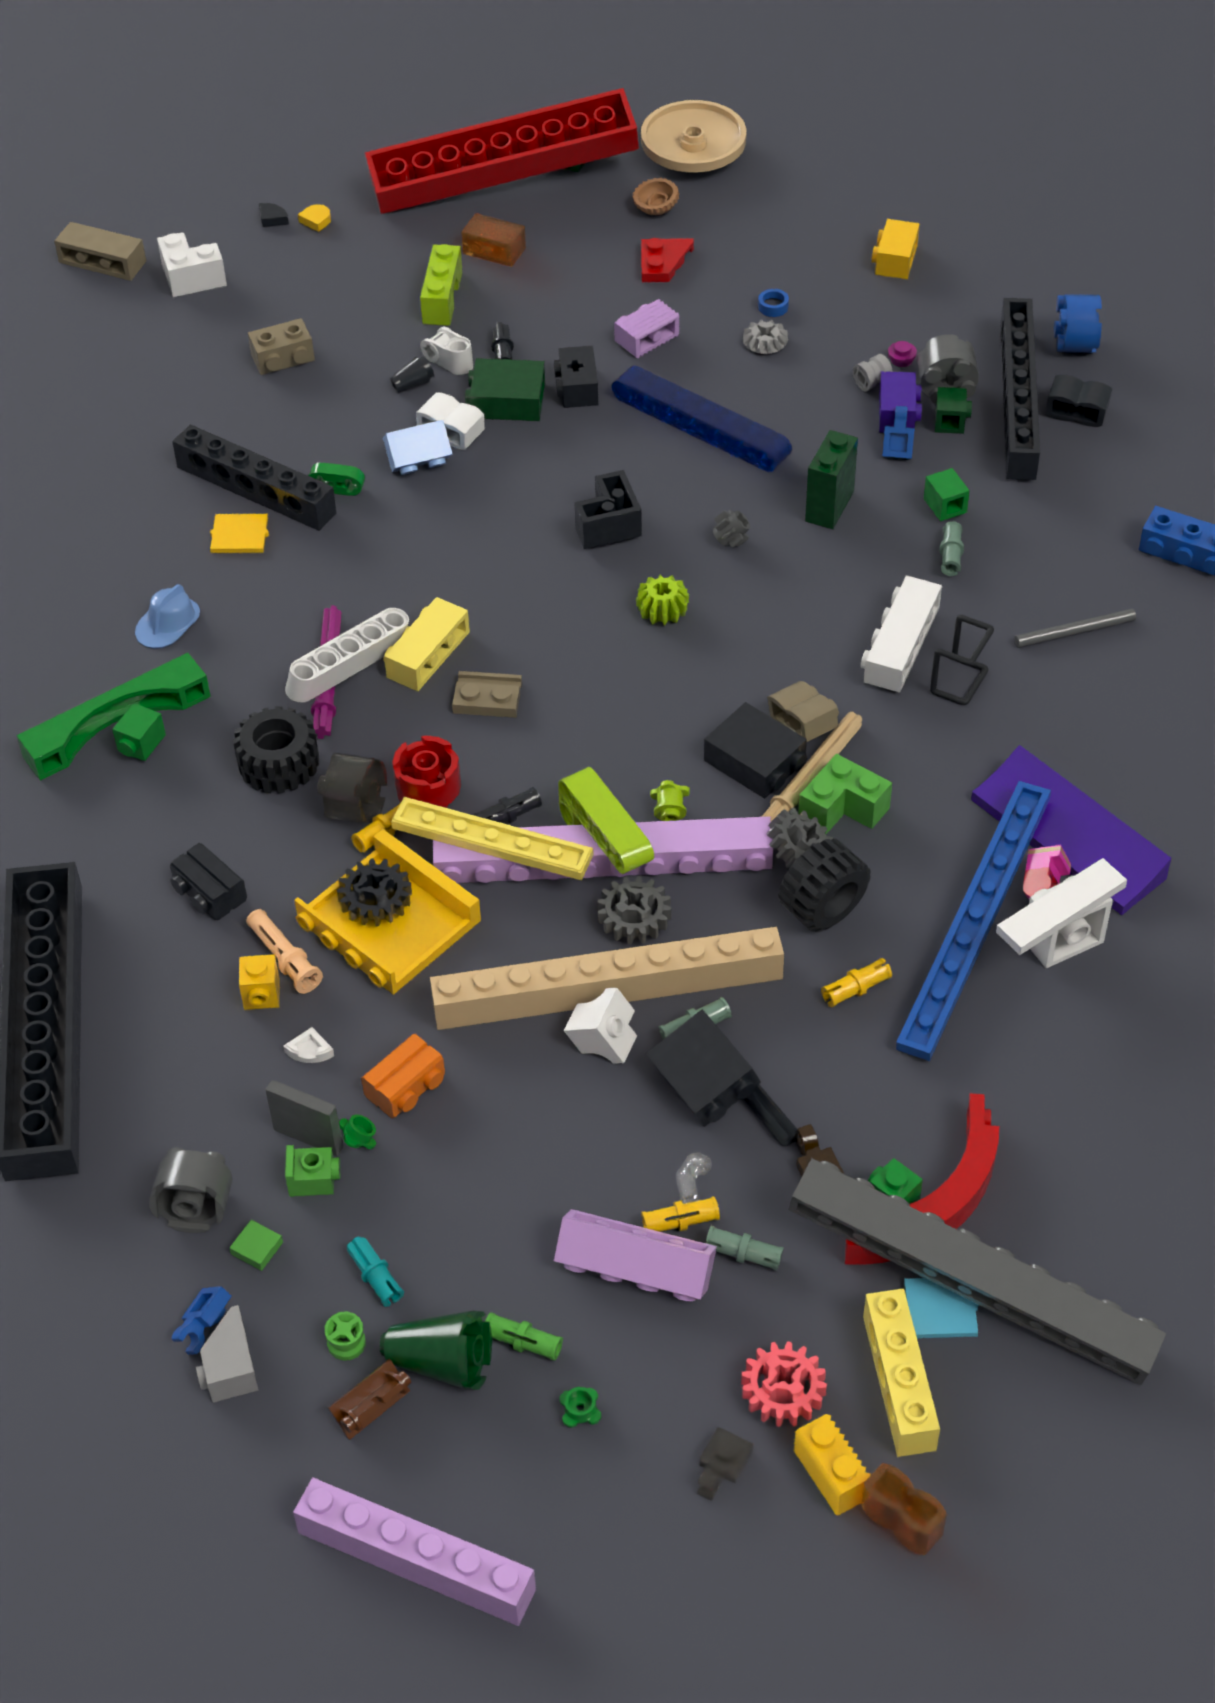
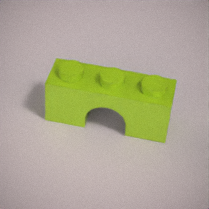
[420,244,462,326]

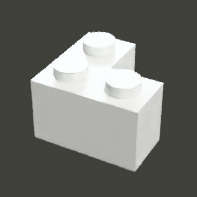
[157,232,227,297]

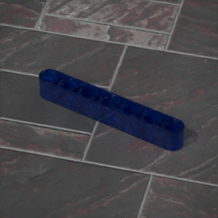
[611,365,792,472]

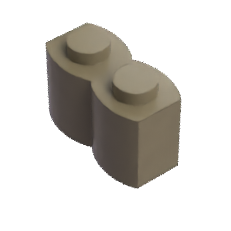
[767,681,839,742]

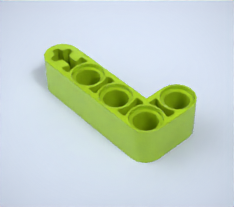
[558,767,655,874]

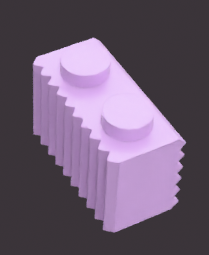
[614,299,679,358]

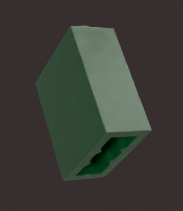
[465,358,546,421]
[805,430,858,530]

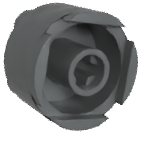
[917,334,979,404]
[149,1148,233,1233]

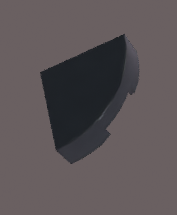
[259,203,289,227]

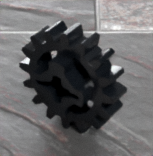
[337,858,412,926]

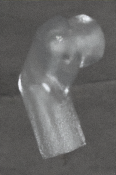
[676,1152,712,1204]

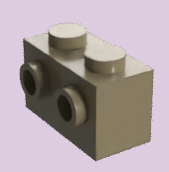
[248,318,315,375]

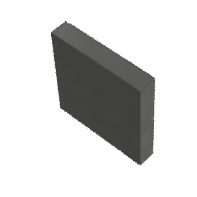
[265,1080,343,1156]

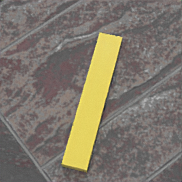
[391,797,594,881]

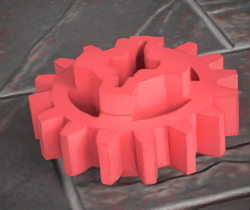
[741,1341,827,1427]

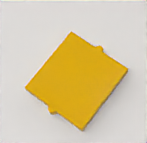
[210,514,269,553]

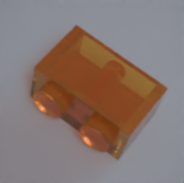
[461,213,526,267]

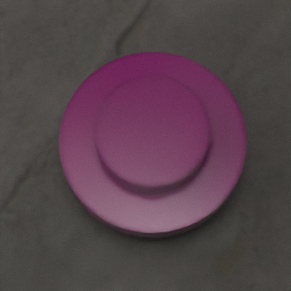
[888,341,917,367]

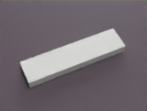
[996,858,1127,955]

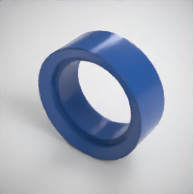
[758,289,789,317]

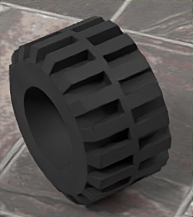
[233,706,319,793]
[778,838,871,932]

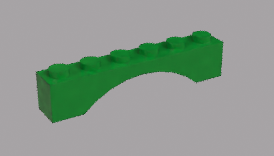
[16,653,211,781]

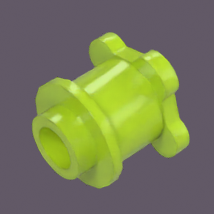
[650,780,690,821]

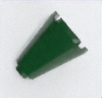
[380,1310,492,1390]

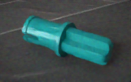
[347,1236,404,1307]

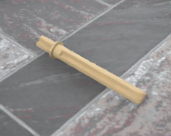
[761,712,862,821]

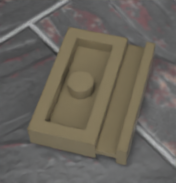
[452,671,522,718]

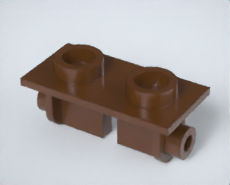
[328,1359,412,1440]

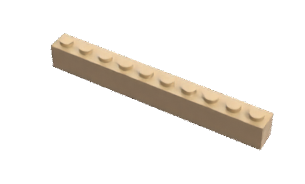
[430,927,784,1030]

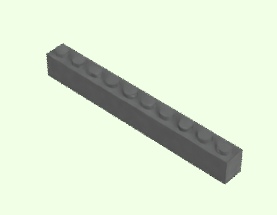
[788,1158,1167,1385]

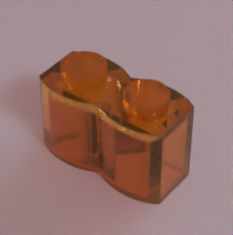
[861,1463,947,1555]

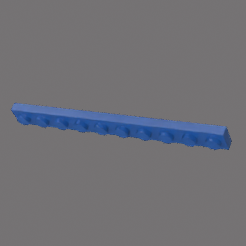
[896,781,1051,1061]

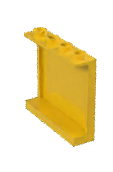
[294,829,481,995]

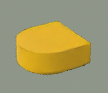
[298,204,331,232]

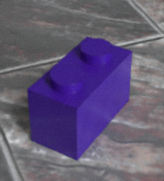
[879,371,922,433]

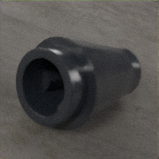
[390,356,434,393]

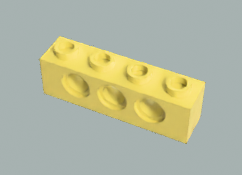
[863,1289,940,1457]

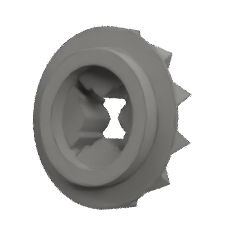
[743,320,788,354]

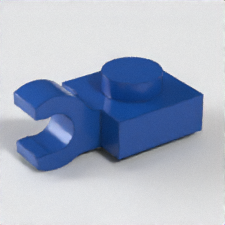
[882,406,915,459]
[171,1286,232,1355]

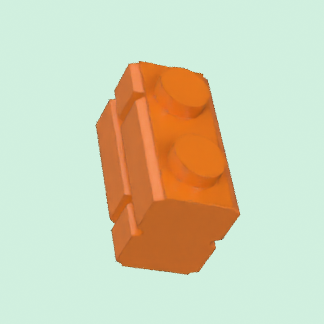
[361,1033,445,1119]

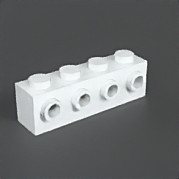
[861,576,942,693]

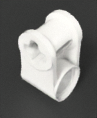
[420,326,473,375]

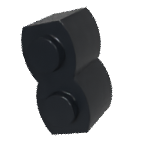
[1045,375,1112,427]

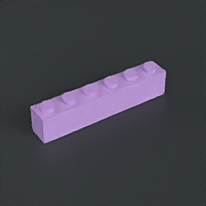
[293,1477,536,1626]

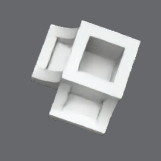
[564,988,637,1064]

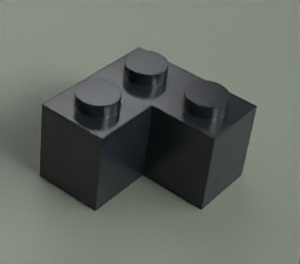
[574,470,642,549]

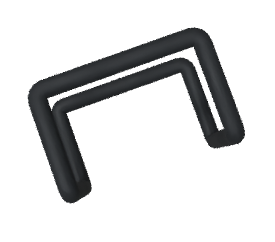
[930,615,994,705]

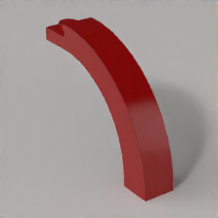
[845,1093,1000,1265]

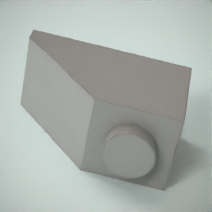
[196,1305,258,1402]

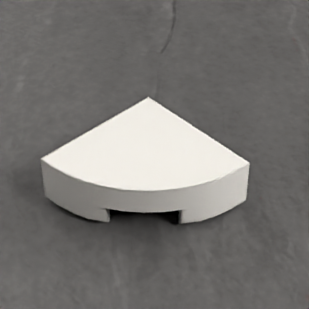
[283,1027,334,1063]

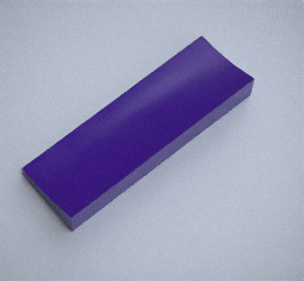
[971,745,1172,916]

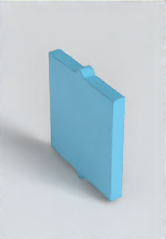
[904,1278,979,1338]

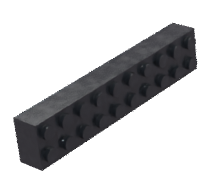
[0,862,82,1181]

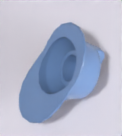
[135,584,200,649]

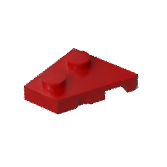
[641,238,694,283]

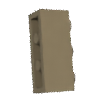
[54,222,147,281]

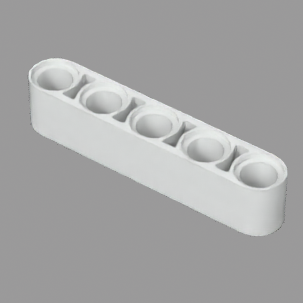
[285,608,409,702]

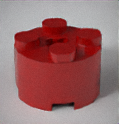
[392,735,461,808]

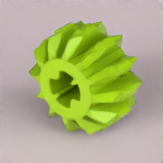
[636,574,689,626]

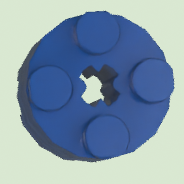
[1054,294,1102,353]

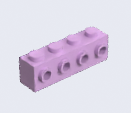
[554,1209,717,1301]

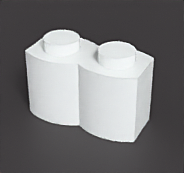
[416,393,485,450]

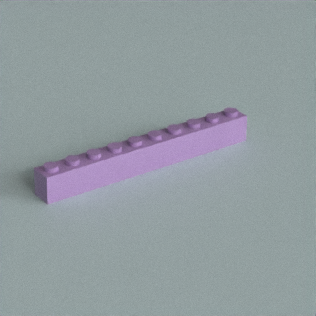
[433,817,773,883]

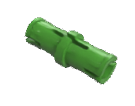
[485,1312,563,1361]

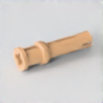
[246,909,323,994]

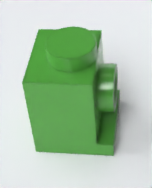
[285,1145,341,1197]

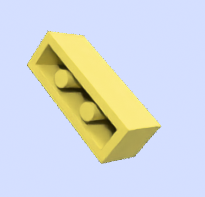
[384,597,470,691]

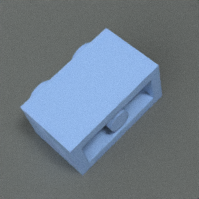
[383,420,452,475]

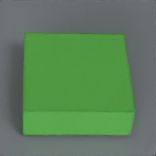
[229,1220,283,1271]

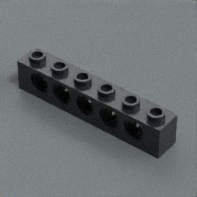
[172,424,337,531]

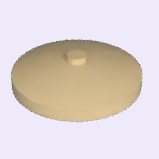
[641,100,746,172]

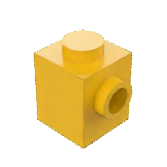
[239,954,280,1010]

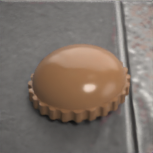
[633,178,680,215]

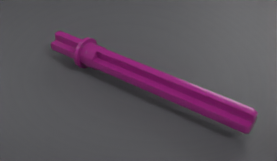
[311,605,342,739]

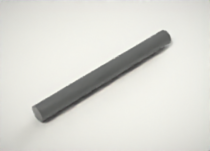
[1015,608,1136,648]

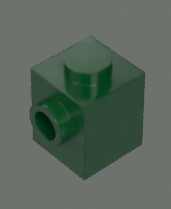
[935,387,972,434]

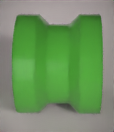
[325,1311,366,1361]

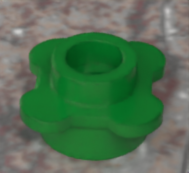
[339,1114,376,1150]
[560,1387,601,1428]

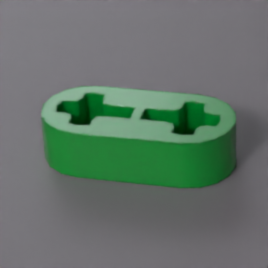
[308,462,365,496]

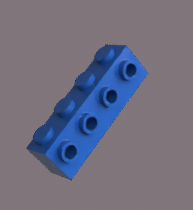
[1139,505,1215,575]

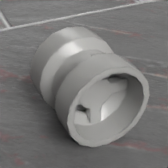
[853,354,893,392]

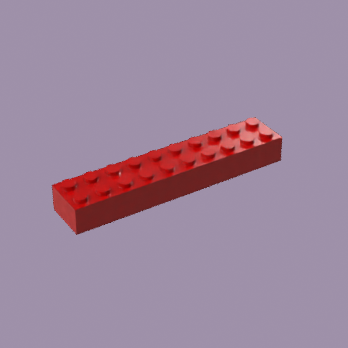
[365,88,639,214]

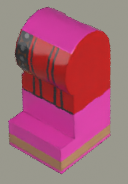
[1023,845,1071,900]

